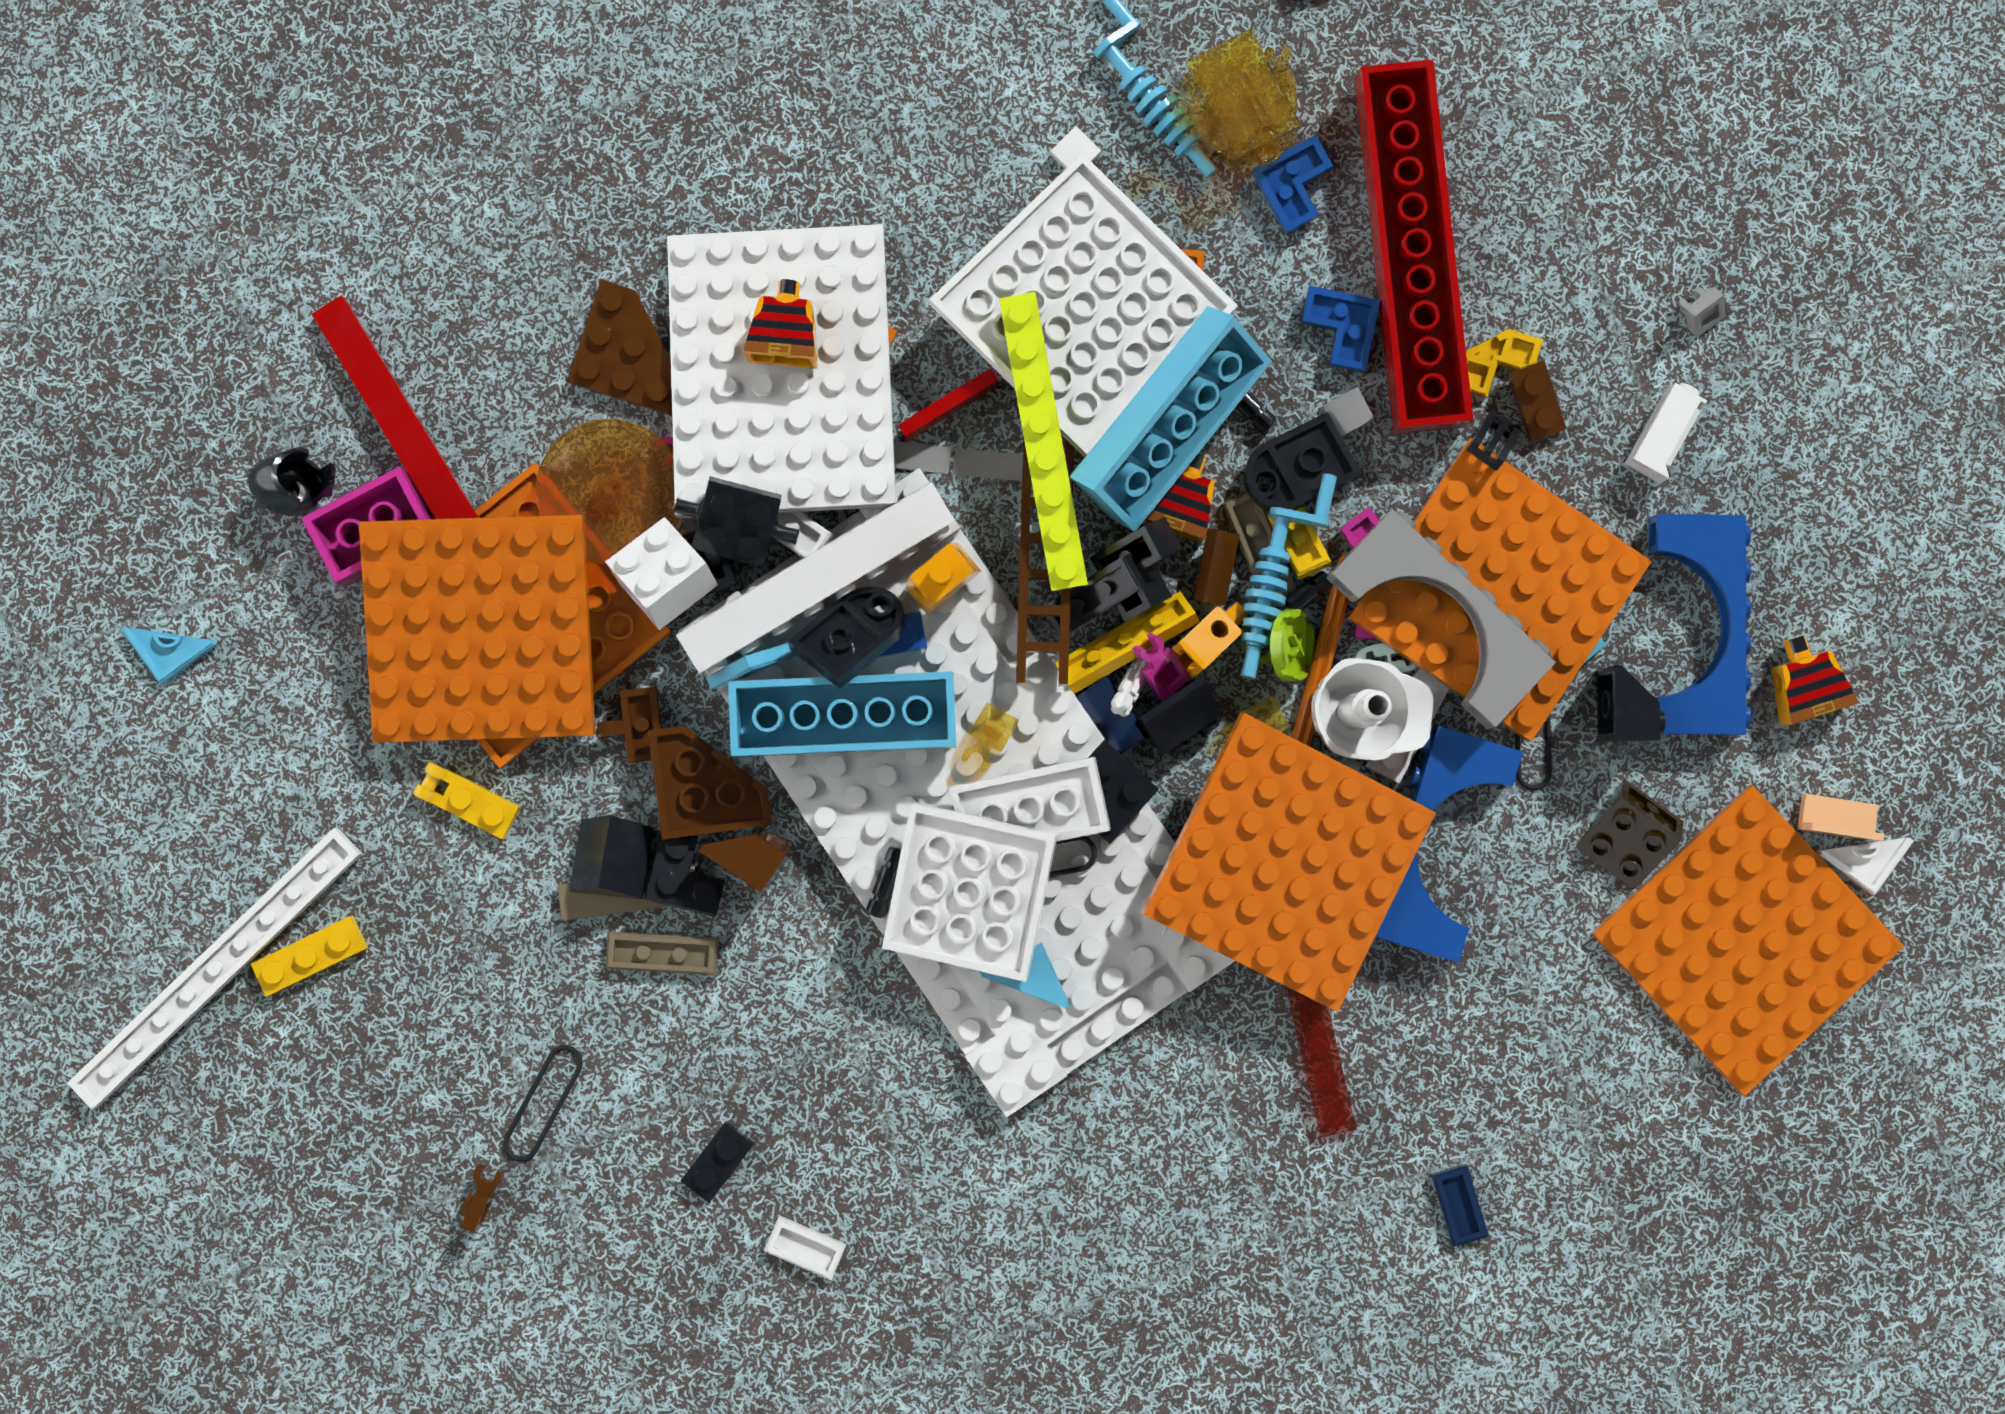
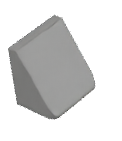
[1322,387,1374,437]

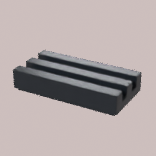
[1467,408,1522,471]

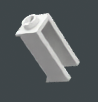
[1624,383,1707,484]

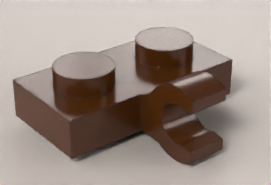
[597,686,662,764]

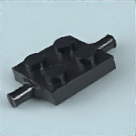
[673,476,800,567]

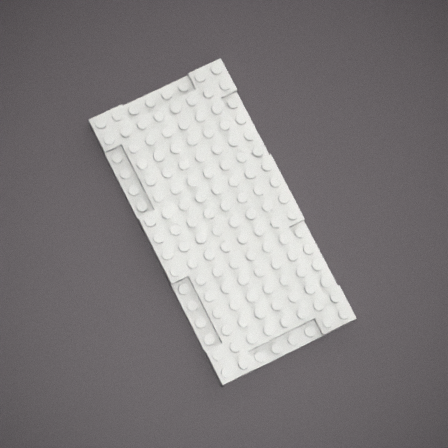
[678,468,1235,1118]

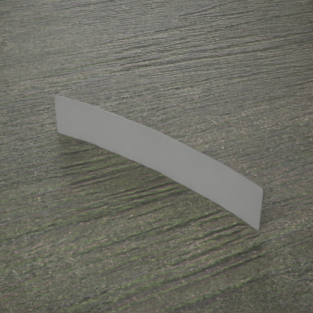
[894,441,1023,481]

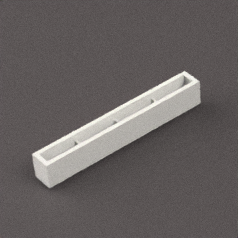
[676,482,955,675]

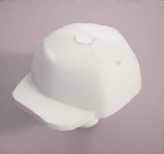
[1311,658,1433,760]

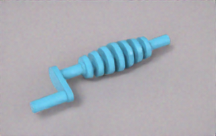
[1093,0,1218,178]
[1241,474,1337,679]

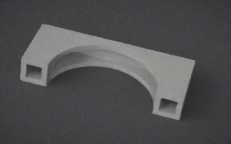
[1326,509,1556,729]

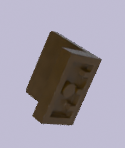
[1576,779,1684,889]

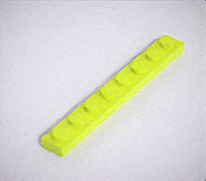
[999,292,1088,591]

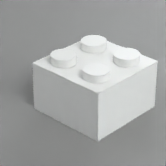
[605,517,718,630]

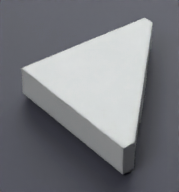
[1817,837,1914,895]

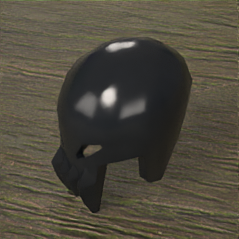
[247,447,336,516]

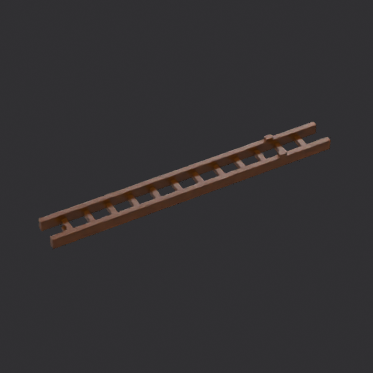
[1016,435,1074,687]

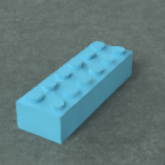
[1070,306,1272,532]
[728,671,957,757]

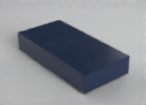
[1076,676,1148,754]
[1430,1164,1489,1247]

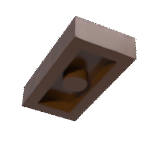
[1507,360,1567,441]

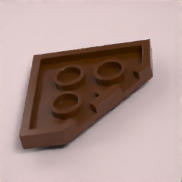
[567,279,672,417]
[648,725,772,840]

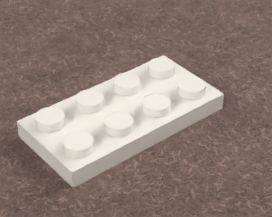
[949,756,1111,841]

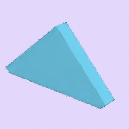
[121,627,217,685]
[706,643,797,690]
[979,942,1070,1008]

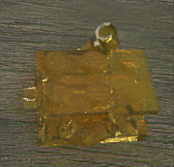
[1179,29,1301,173]

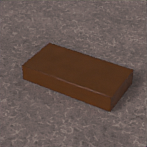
[1194,528,1240,606]

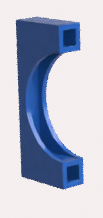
[1648,514,1751,736]
[1375,725,1523,963]

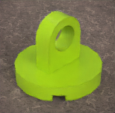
[1244,609,1315,682]

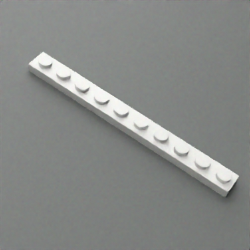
[67,828,362,1110]

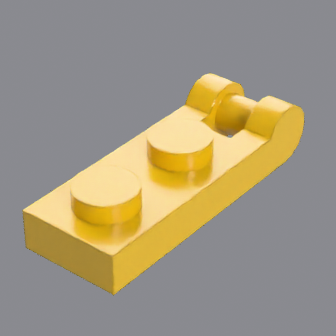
[413,761,521,839]

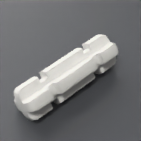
[1111,658,1147,717]

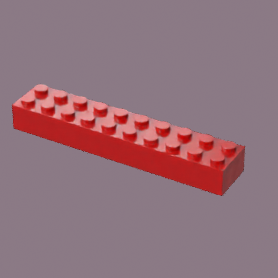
[1354,59,1474,435]

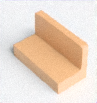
[1797,794,1885,841]

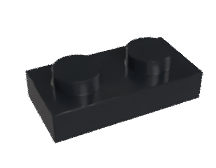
[680,1120,755,1203]

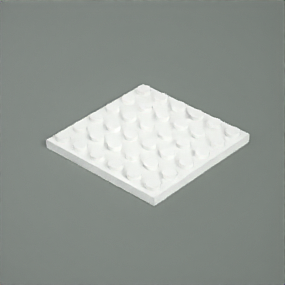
[929,153,1238,457]

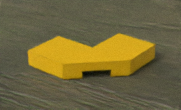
[1466,329,1543,399]

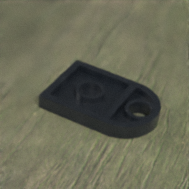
[1244,412,1363,511]
[787,587,905,689]

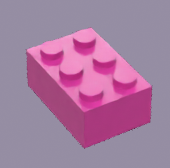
[301,467,434,587]

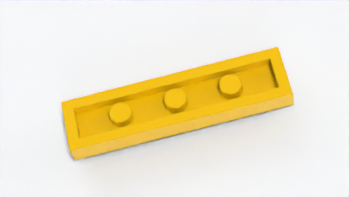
[1055,591,1199,694]

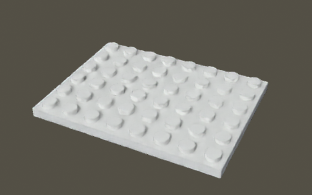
[667,224,896,518]

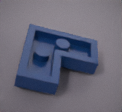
[1251,135,1333,235]
[1300,285,1380,373]

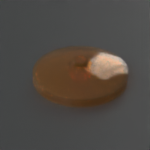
[536,419,680,565]

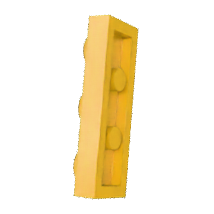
[251,916,368,997]

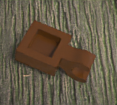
[460,1162,504,1233]

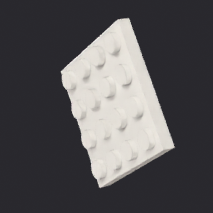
[882,802,1058,982]

